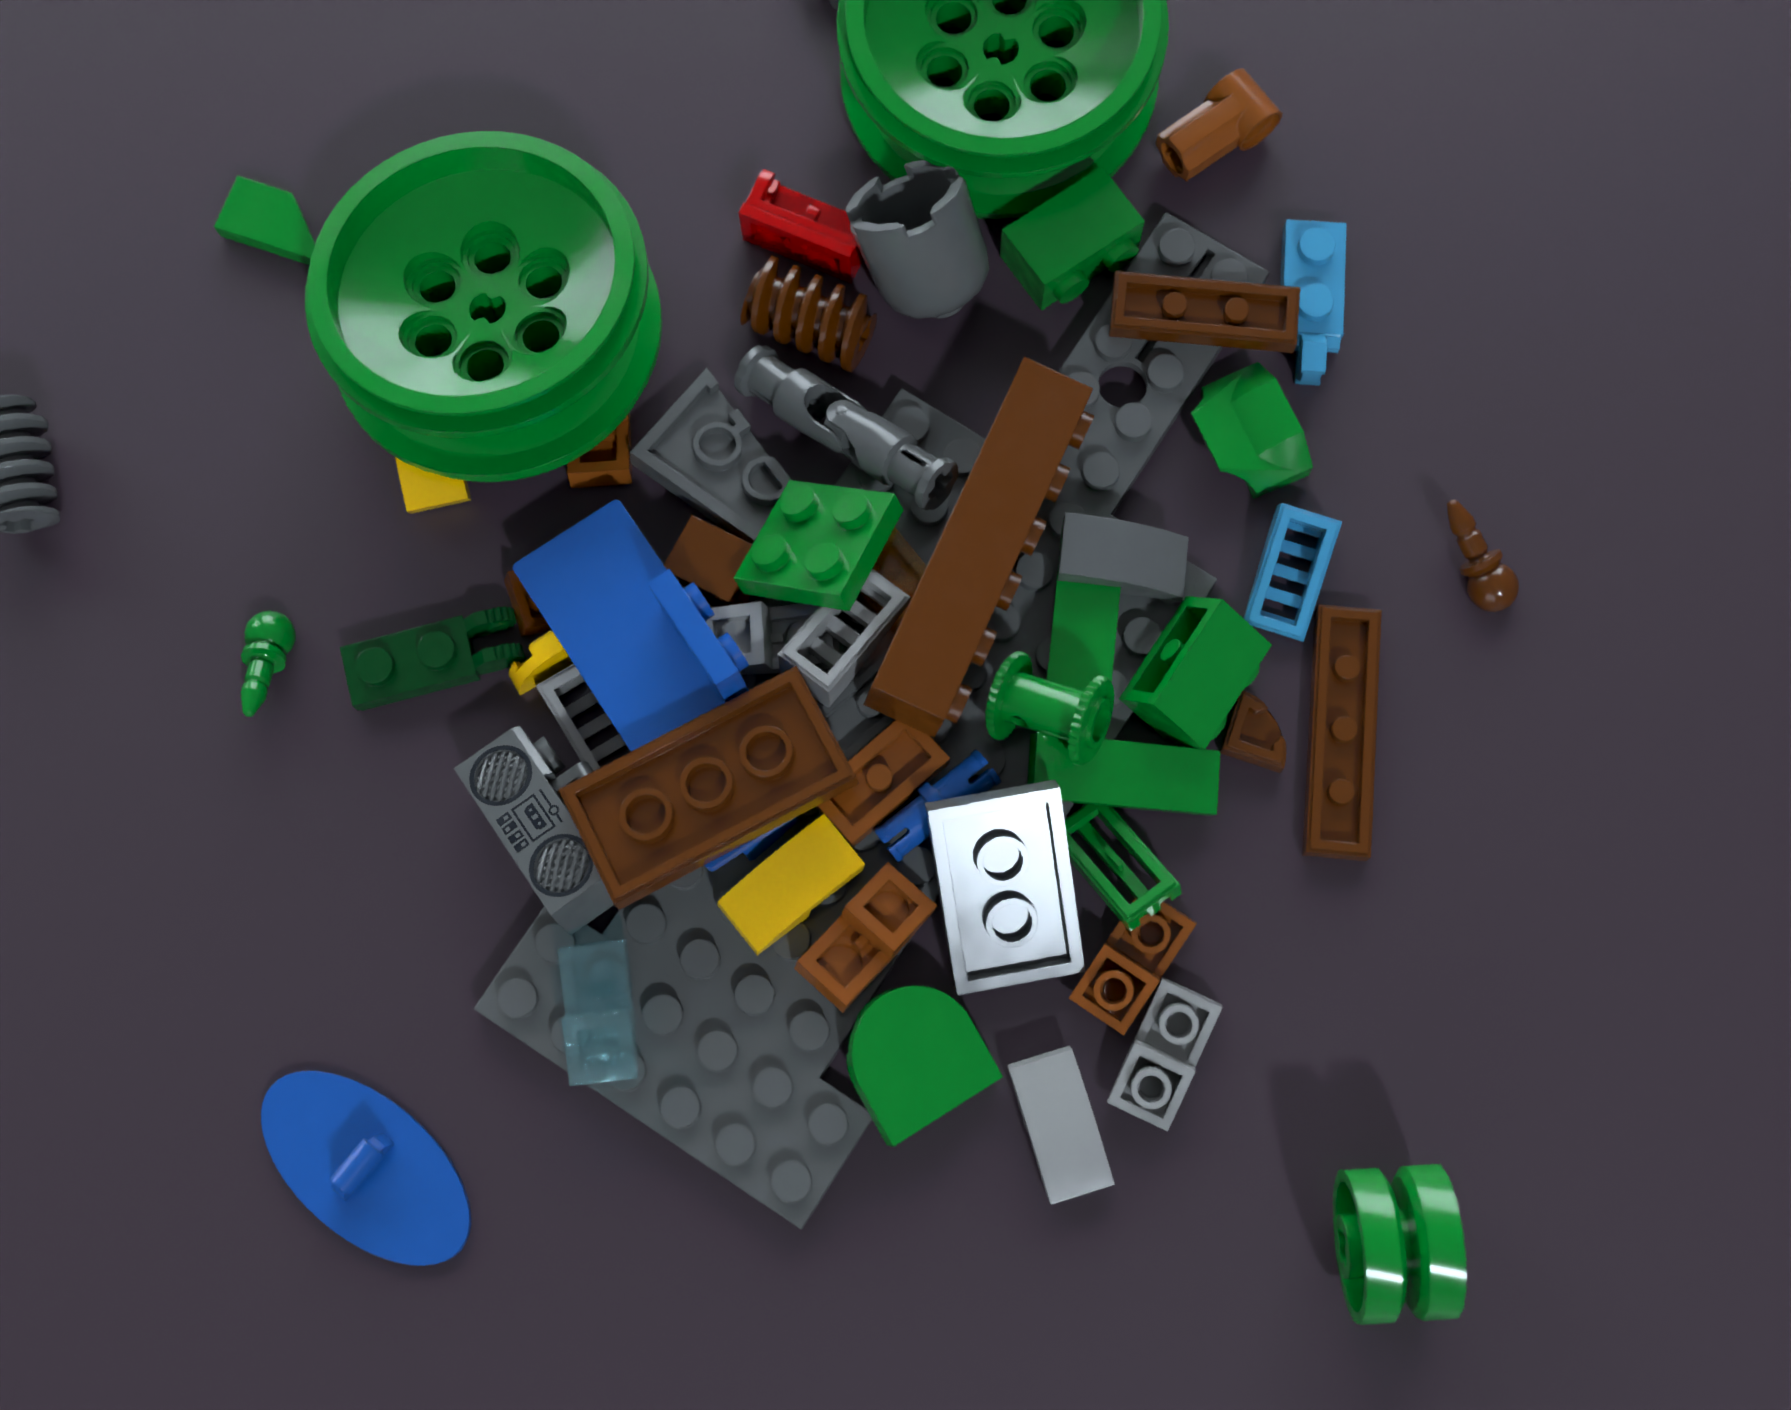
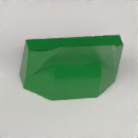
[1190,362,1313,499]

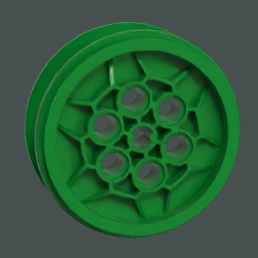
[837,0,1169,220]
[305,131,662,482]

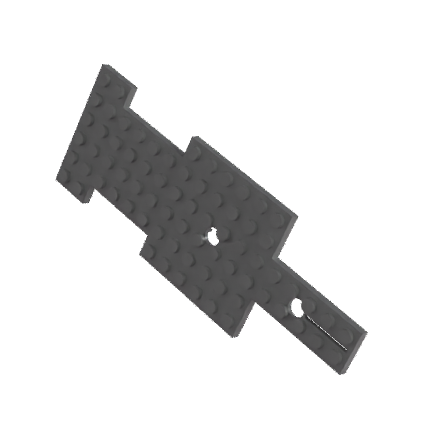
[474,212,1269,1229]

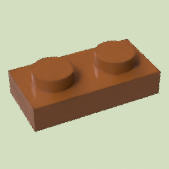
[816,720,950,848]

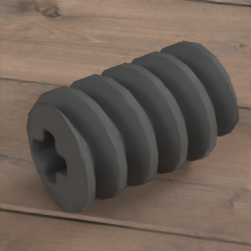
[0,394,60,534]

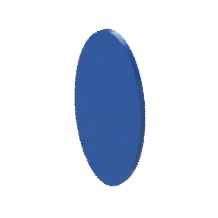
[261,1071,471,1266]

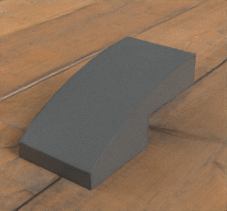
[1057,512,1189,601]

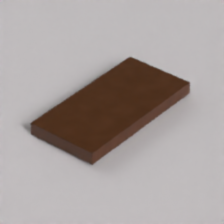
[558,666,859,910]

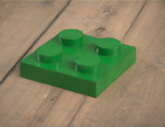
[733,480,904,611]

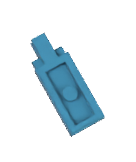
[1280,219,1347,386]

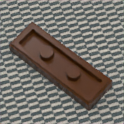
[1109,271,1300,353]

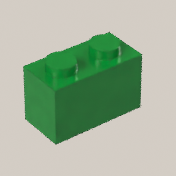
[1000,166,1145,311]
[1119,596,1272,750]

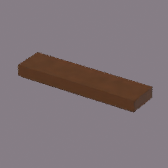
[1302,604,1382,861]

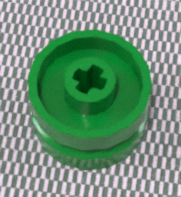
[1333,1164,1467,1325]

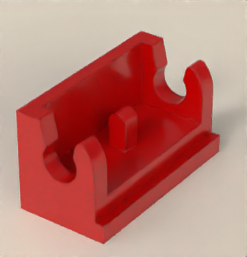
[738,169,863,284]

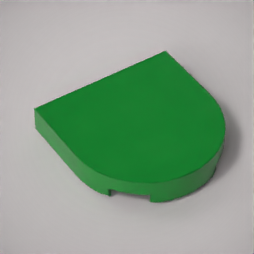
[846,986,1003,1147]

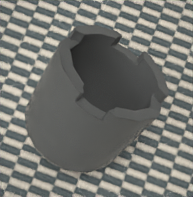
[846,160,989,319]

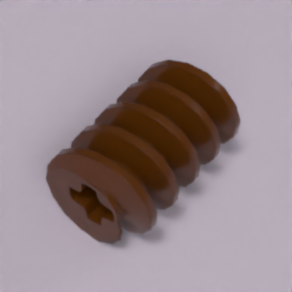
[740,256,877,372]

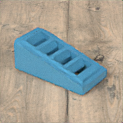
[1243,503,1342,642]

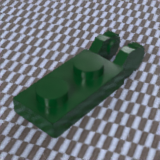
[340,606,525,711]

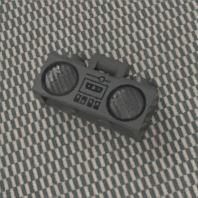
[453,726,614,936]

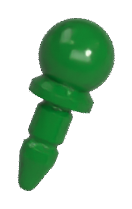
[240,611,296,717]

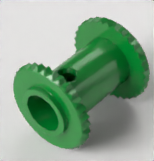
[985,651,1114,766]

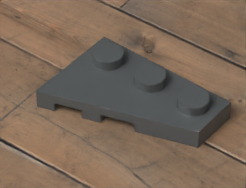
[630,368,791,544]

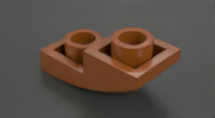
[1069,898,1197,1036]

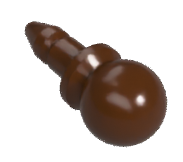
[1447,499,1519,612]

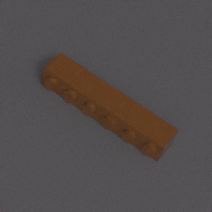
[863,356,1094,737]

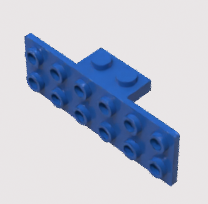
[513,500,796,871]

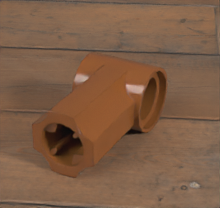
[1155,68,1282,182]

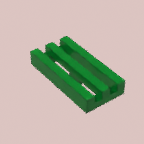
[1064,804,1182,932]

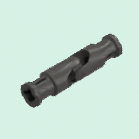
[734,345,959,511]

